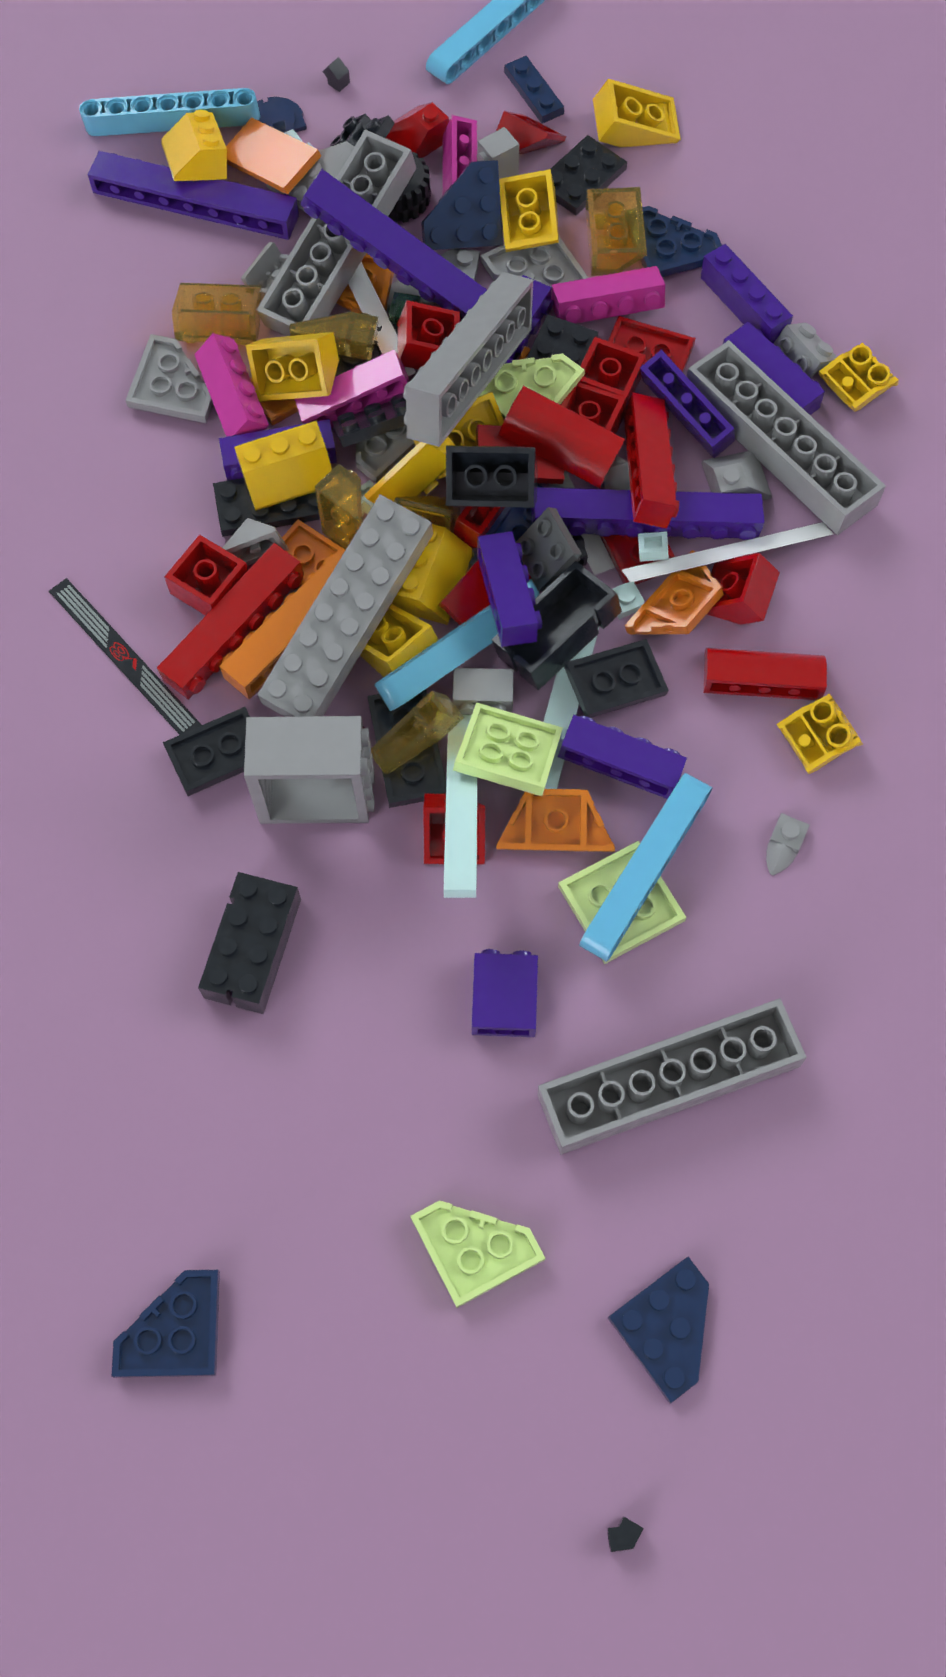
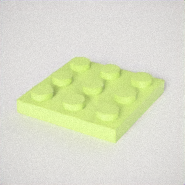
[453,702,563,796]
[558,841,686,964]

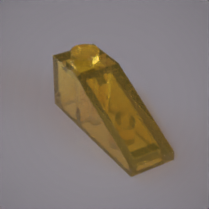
[289,312,378,360]
[371,691,464,774]

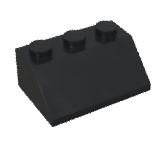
[446,445,537,508]

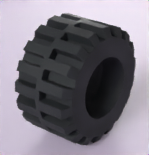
[388,152,431,223]

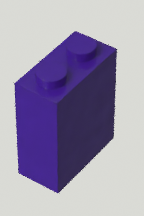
[472,949,538,1037]

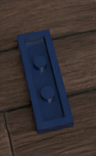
[504,55,564,124]

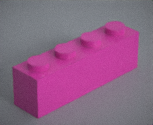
[442,115,477,196]
[552,266,665,324]
[194,333,269,437]
[295,349,410,428]

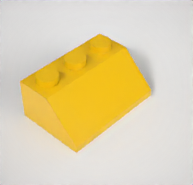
[161,110,227,181]
[245,332,339,401]
[234,421,336,511]
[364,436,455,511]
[392,524,472,625]

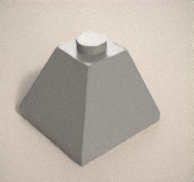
[701,451,772,500]

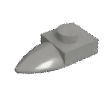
[766,813,810,875]

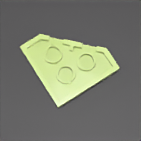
[480,353,585,418]
[410,1200,546,1308]

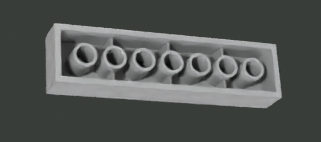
[256,130,417,336]
[403,272,533,447]
[686,340,886,535]
[257,494,433,717]
[537,998,807,1155]

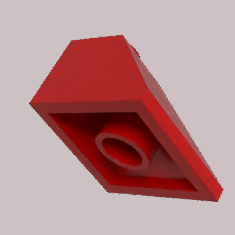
[386,102,449,158]
[496,111,567,154]
[423,793,485,864]

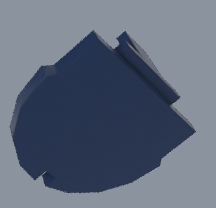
[257,96,307,133]

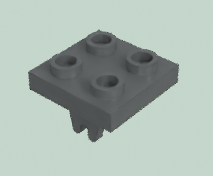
[515,507,582,591]

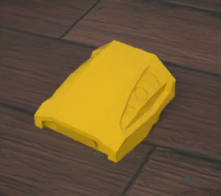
[819,342,899,412]
[776,693,863,774]

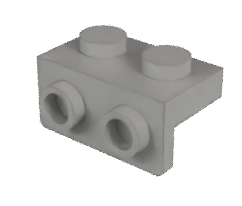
[241,242,289,300]
[774,323,837,379]

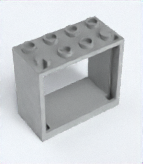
[244,716,375,824]

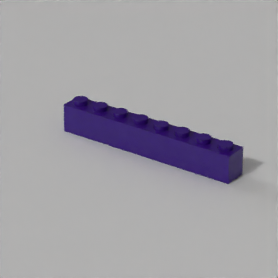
[87,151,299,240]
[300,169,487,321]
[531,488,765,540]

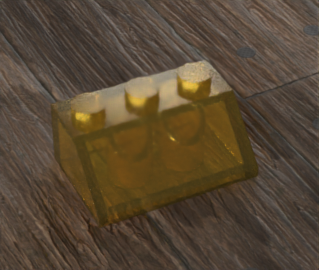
[585,187,647,276]
[172,283,261,345]
[315,464,365,550]

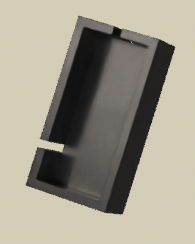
[491,561,622,690]
[198,872,301,1014]

